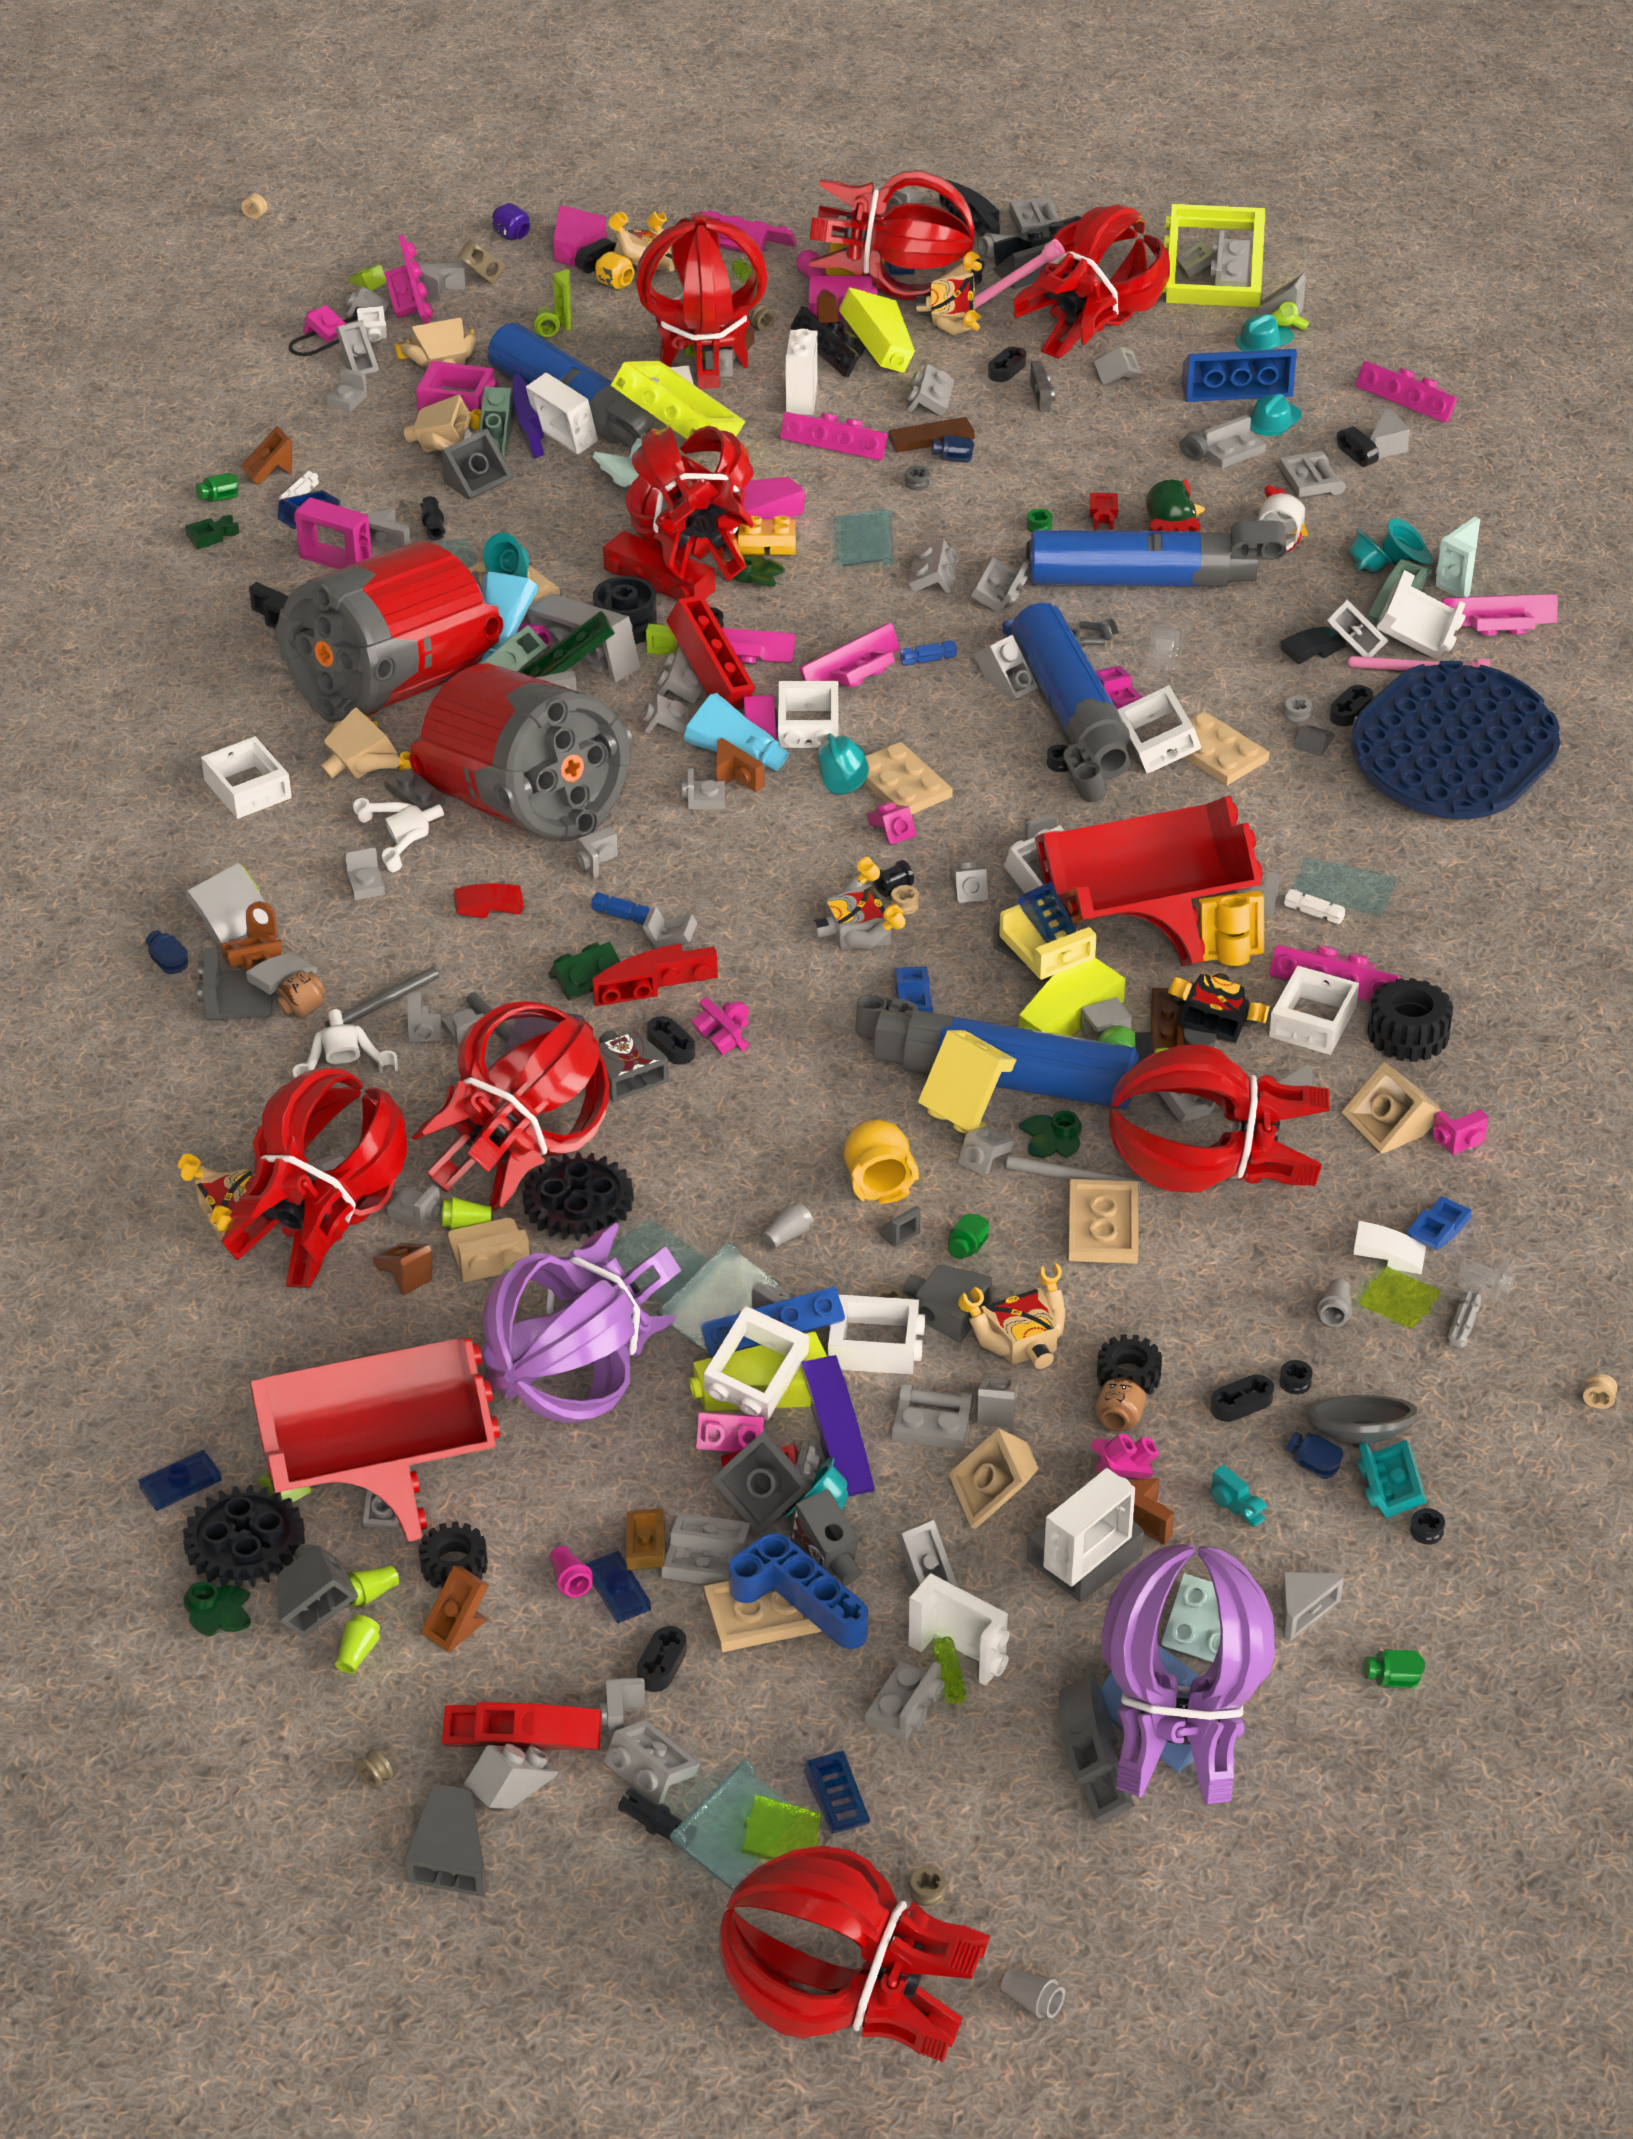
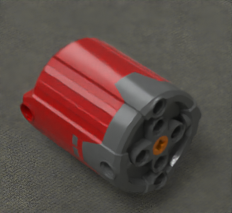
[275,541,504,722]
[409,663,633,842]

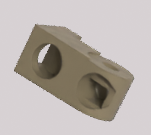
[457,239,507,284]

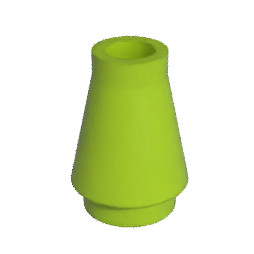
[534,306,560,337]
[441,1197,491,1231]
[348,1565,399,1608]
[335,1615,380,1674]

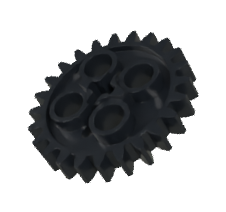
[522,1152,634,1241]
[183,1485,305,1588]

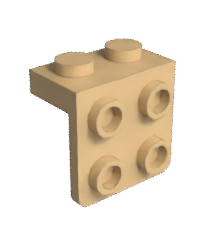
[448,1218,530,1283]

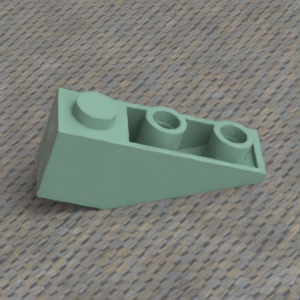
[479,387,514,459]
[481,625,548,672]

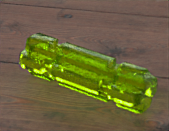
[732,259,752,283]
[933,1636,967,1705]

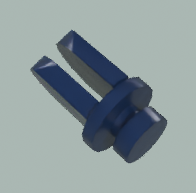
[931,435,974,463]
[146,930,188,974]
[1286,1432,1343,1479]

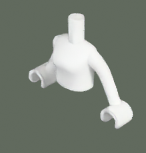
[353,798,444,872]
[292,1009,398,1079]

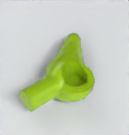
[1270,302,1310,331]

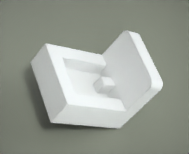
[357,306,387,342]

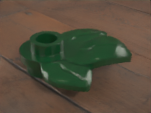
[733,554,785,586]
[1019,1110,1082,1158]
[183,1582,251,1636]

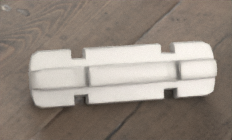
[278,471,319,510]
[1284,889,1345,924]

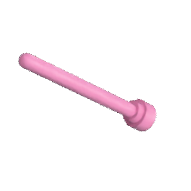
[975,239,1066,309]
[1347,656,1490,671]

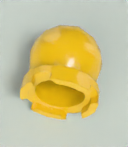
[844,1119,919,1204]

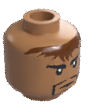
[276,970,326,1018]
[1095,1377,1146,1431]

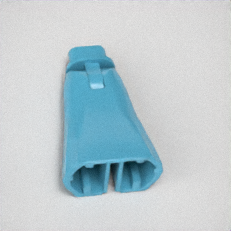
[478,571,539,664]
[684,693,789,771]

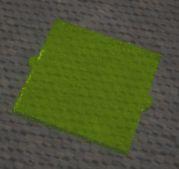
[1359,1266,1441,1329]
[741,1795,822,1861]

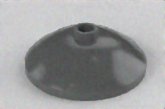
[1307,1395,1418,1448]

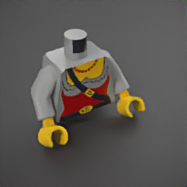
[812,857,905,950]

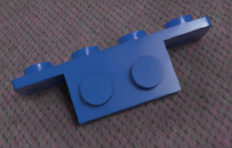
[700,1287,845,1358]

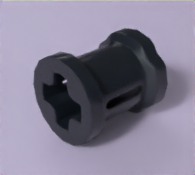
[874,860,914,897]

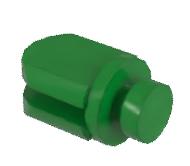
[196,473,239,502]
[948,1214,989,1259]
[1363,1649,1425,1689]

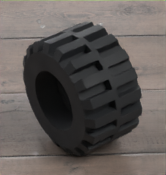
[1367,978,1453,1062]

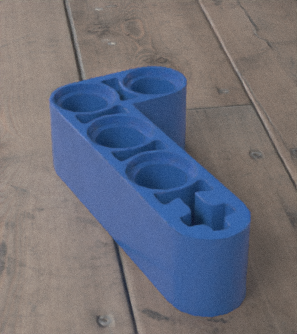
[729,1533,868,1649]

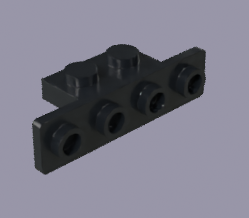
[993,216,1082,266]
[791,306,865,377]

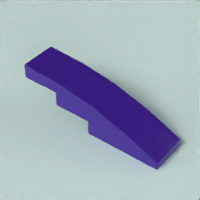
[512,373,544,458]
[801,1355,875,1497]

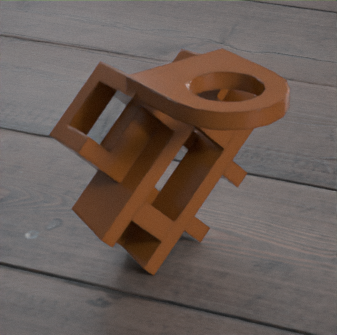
[220,901,282,972]

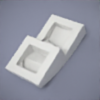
[1353,1221,1426,1274]

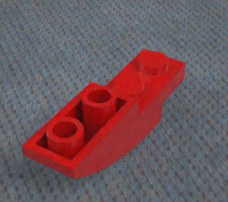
[592,943,718,1006]
[442,1702,602,1750]

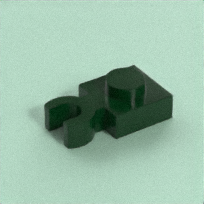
[185,515,239,549]

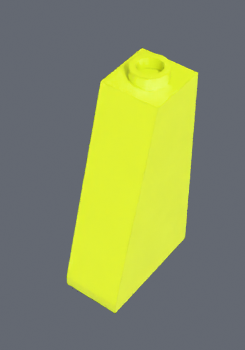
[839,287,915,373]
[1019,958,1125,1036]
[689,1331,827,1411]

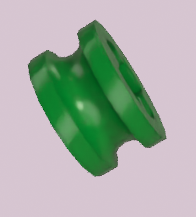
[1027,509,1053,532]

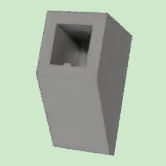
[973,635,1038,700]
[464,1744,558,1809]

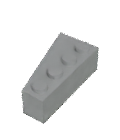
[527,594,640,683]

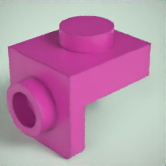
[303,305,346,343]
[867,801,916,845]
[1433,1109,1488,1155]

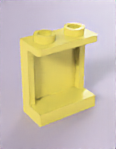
[999,892,1096,980]
[918,1030,1017,1134]

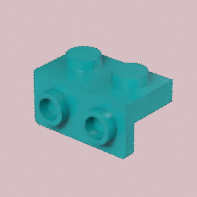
[1357,1439,1427,1518]

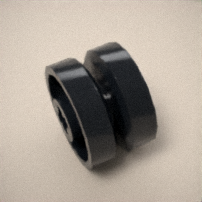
[593,576,657,644]

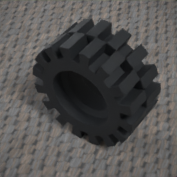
[1097,1334,1162,1395]
[419,1522,488,1588]

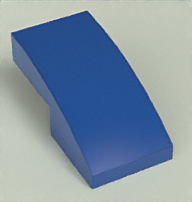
[895,966,933,1013]
[1407,1196,1471,1250]

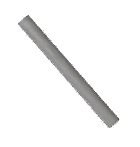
[1006,1155,1142,1193]

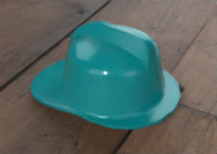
[1236,314,1294,351]
[1249,393,1302,436]
[1382,518,1434,565]
[1348,528,1392,573]
[483,532,530,578]
[817,733,869,795]
[784,1457,848,1519]

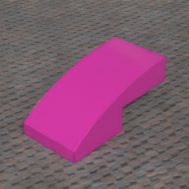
[1095,666,1143,710]
[744,696,777,741]

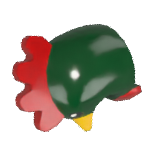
[1146,479,1205,532]

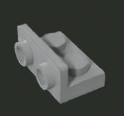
[1210,229,1250,287]
[1203,415,1266,469]
[865,1661,945,1741]
[604,1720,700,1805]

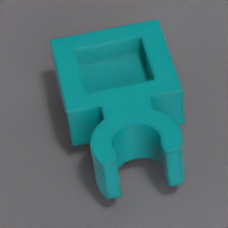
[1211,1464,1267,1527]

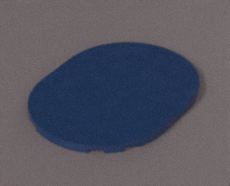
[1351,661,1561,819]

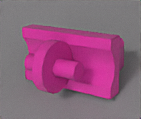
[691,996,750,1055]
[695,1411,764,1452]
[1090,1434,1159,1479]

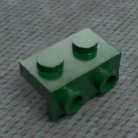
[548,942,620,1001]

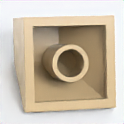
[1341,1062,1441,1153]
[948,1428,1039,1529]

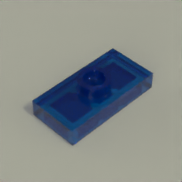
[138,1449,222,1511]
[585,1550,651,1624]

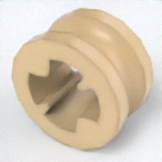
[241,193,267,219]
[891,885,919,914]
[1583,1374,1618,1409]

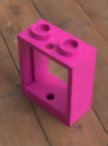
[416,361,498,412]
[294,497,372,569]

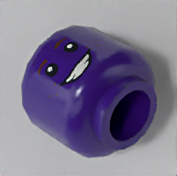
[492,203,530,240]

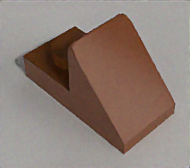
[240,426,292,485]
[716,738,765,792]
[373,1243,432,1295]
[1129,1478,1174,1545]
[420,1566,489,1652]

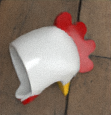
[1257,485,1308,552]

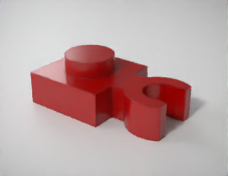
[1090,492,1118,530]

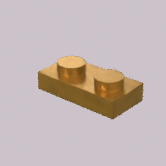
[625,1508,665,1570]

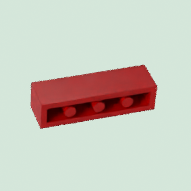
[603,531,715,600]
[666,595,755,710]

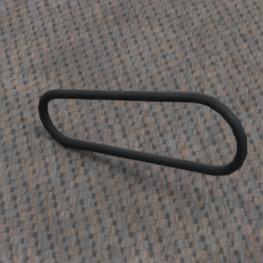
[289,315,358,356]

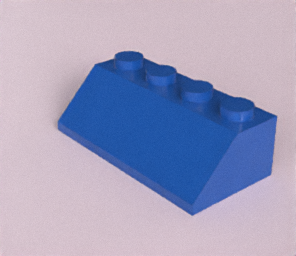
[1182,349,1297,402]

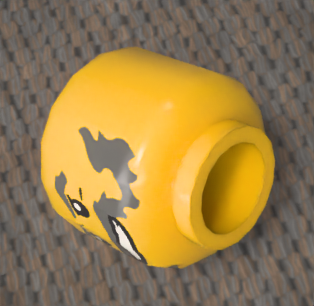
[595,252,634,289]

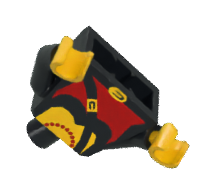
[1168,973,1269,1043]

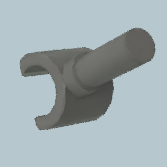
[1079,619,1119,640]
[1071,628,1105,646]

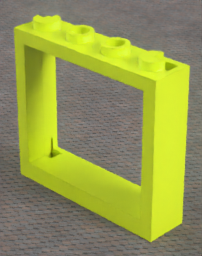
[1162,204,1265,307]
[611,361,746,439]

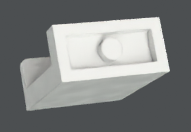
[1376,570,1465,660]
[908,1573,1010,1686]

